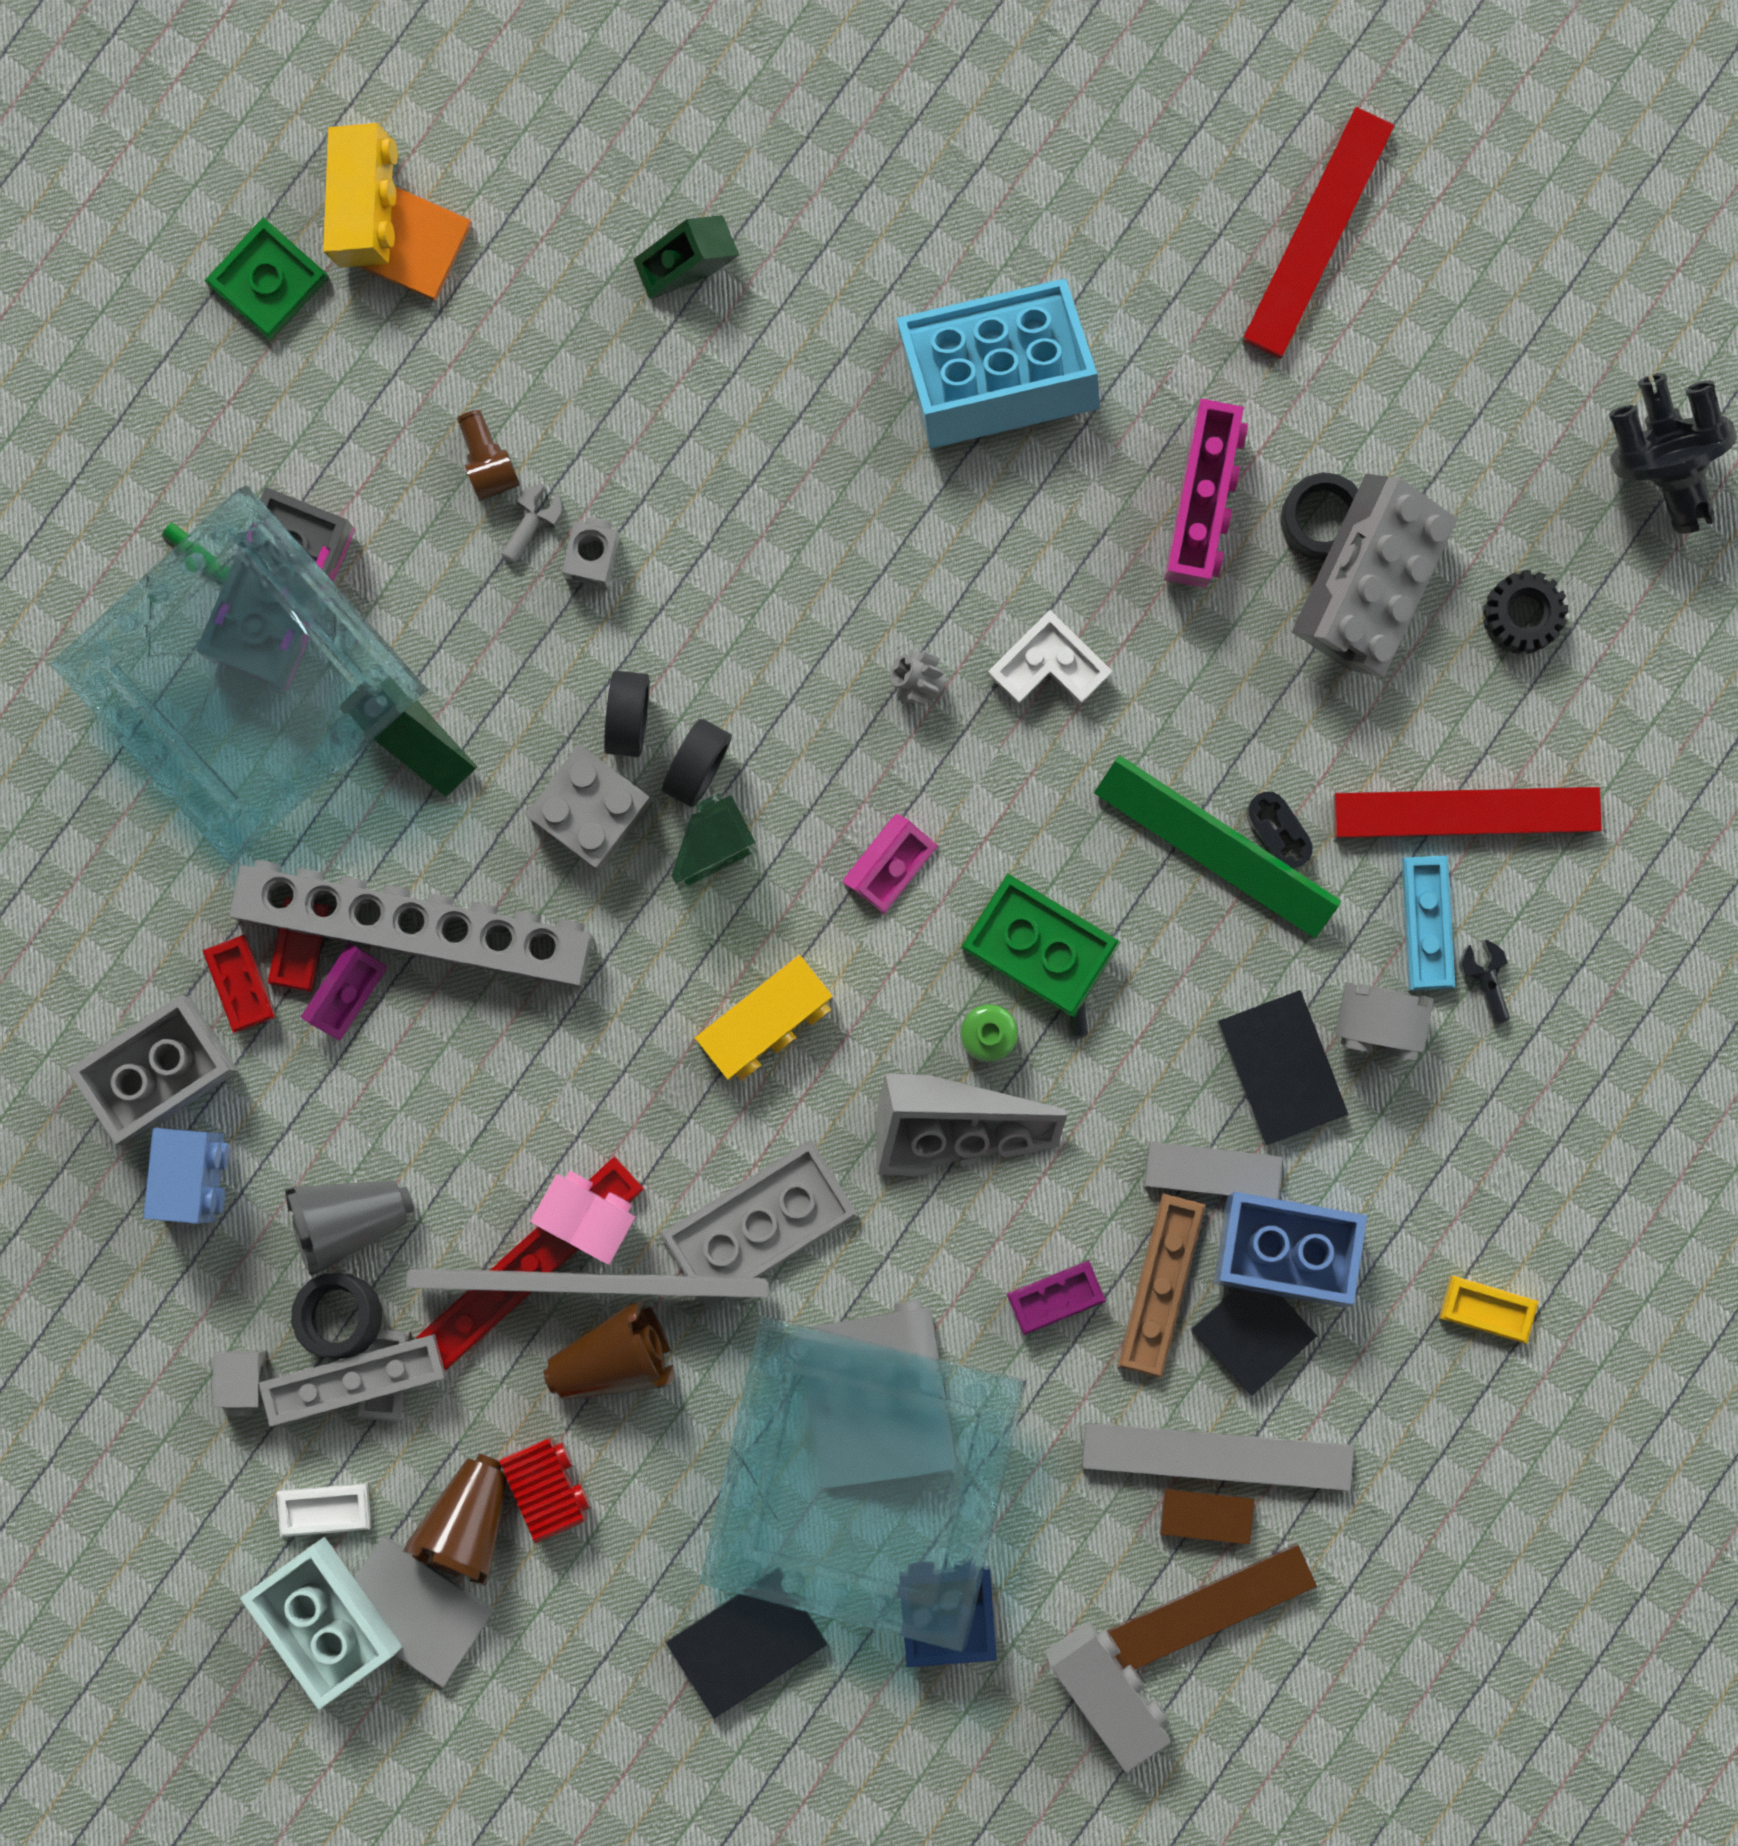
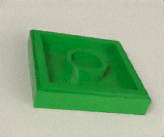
[204,217,330,341]

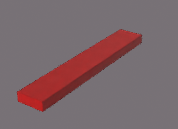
[1242,106,1395,359]
[1333,787,1602,838]
[416,1156,645,1371]

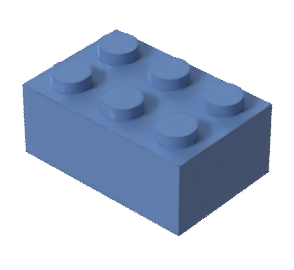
[1213,1192,1367,1308]

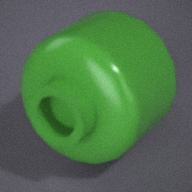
[960,1004,1018,1063]

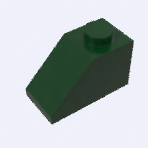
[633,215,739,299]

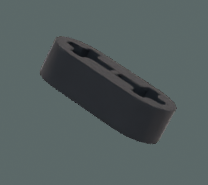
[1246,792,1313,869]

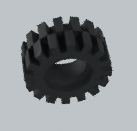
[1483,570,1568,654]

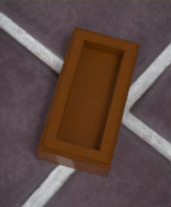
[1159,1488,1254,1545]

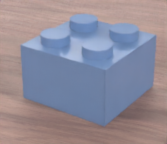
[143,1128,230,1223]

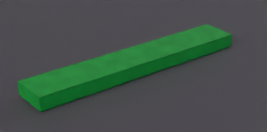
[1094,755,1342,939]

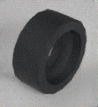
[1280,472,1358,560]
[604,670,650,757]
[662,719,732,807]
[291,1273,382,1359]

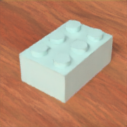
[240,1537,402,1710]

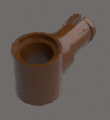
[457,410,520,501]

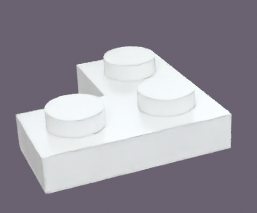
[987,610,1113,705]

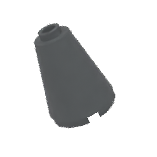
[284,1180,414,1276]

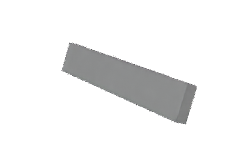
[1082,1422,1354,1491]

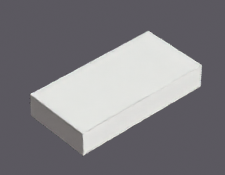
[277,1483,372,1537]

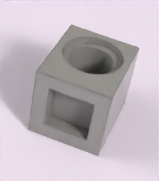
[562,518,620,589]
[213,1351,267,1416]

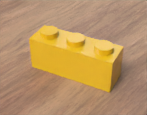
[323,123,398,268]
[694,954,833,1082]

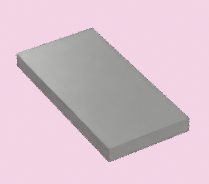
[660,1140,858,1310]

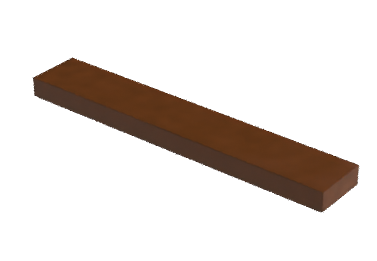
[1106,1543,1317,1670]

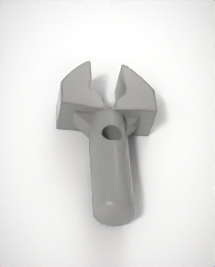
[502,484,563,563]

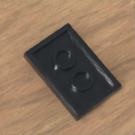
[1216,990,1349,1146]
[666,1567,828,1719]

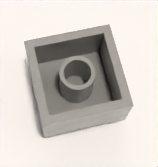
[525,744,653,872]

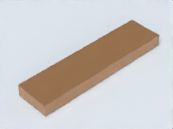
[1117,1193,1206,1378]

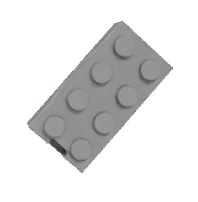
[1291,474,1458,677]

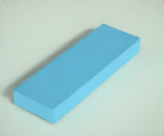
[1401,856,1455,991]

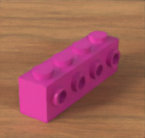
[1163,399,1248,588]

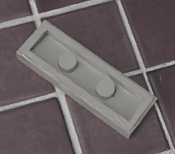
[1144,1142,1283,1199]

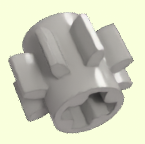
[890,649,945,706]

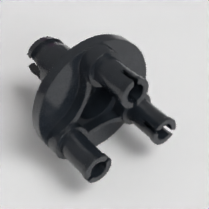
[1609,373,1737,534]

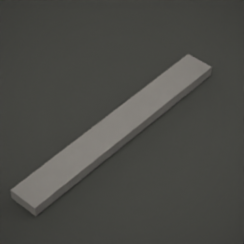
[406,1268,770,1298]

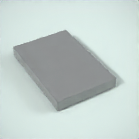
[354,1535,495,1688]

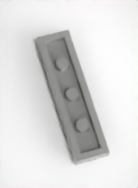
[259,1334,447,1427]

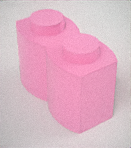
[530,1170,637,1265]

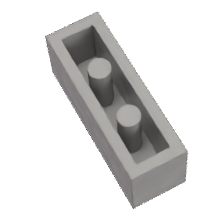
[1045,1621,1171,1773]

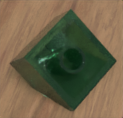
[671,793,758,891]

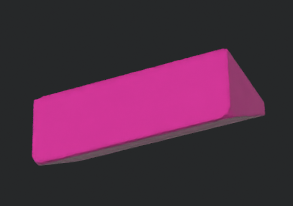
[843,814,938,914]

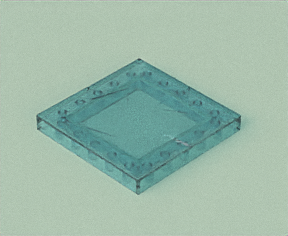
[50,485,429,865]
[700,1316,1027,1652]

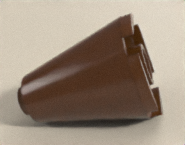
[544,1300,674,1400]
[403,1454,507,1586]

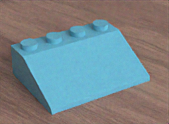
[896,278,1100,449]

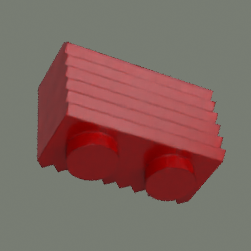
[499,1436,591,1544]

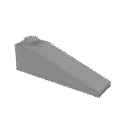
[876,1074,1067,1176]

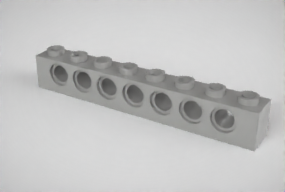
[229,860,593,989]

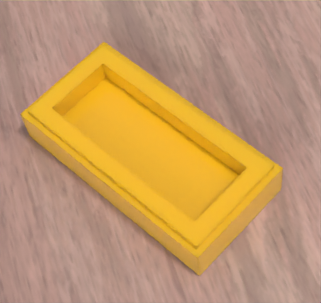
[1438,1275,1539,1344]

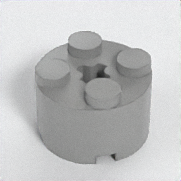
[1335,982,1434,1060]

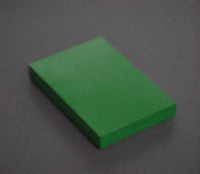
[960,873,1121,1018]

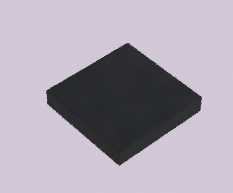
[1190,1288,1317,1396]

